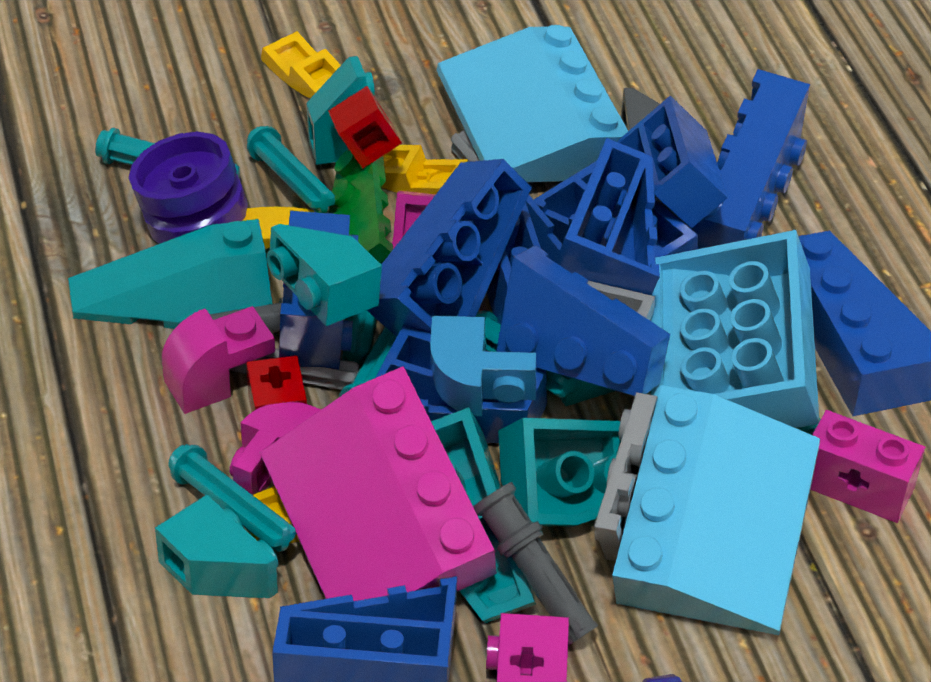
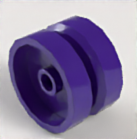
[128,131,248,244]

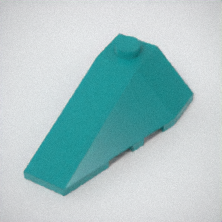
[68,219,272,329]
[431,407,536,623]
[498,418,621,527]

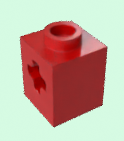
[328,86,402,168]
[246,355,307,412]

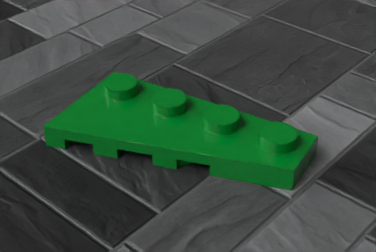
[328,150,393,263]

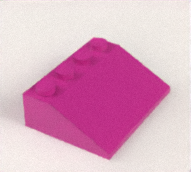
[260,366,497,601]

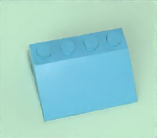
[436,25,628,182]
[651,230,820,428]
[612,385,820,635]

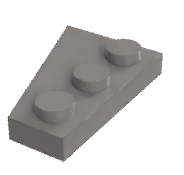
[594,392,658,562]

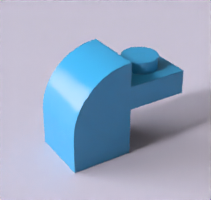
[430,316,537,416]

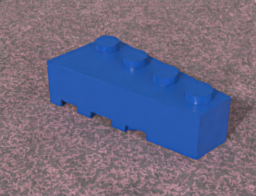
[689,69,810,249]
[367,159,532,337]
[798,230,931,416]

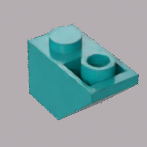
[306,56,375,165]
[267,224,382,326]
[155,495,279,598]

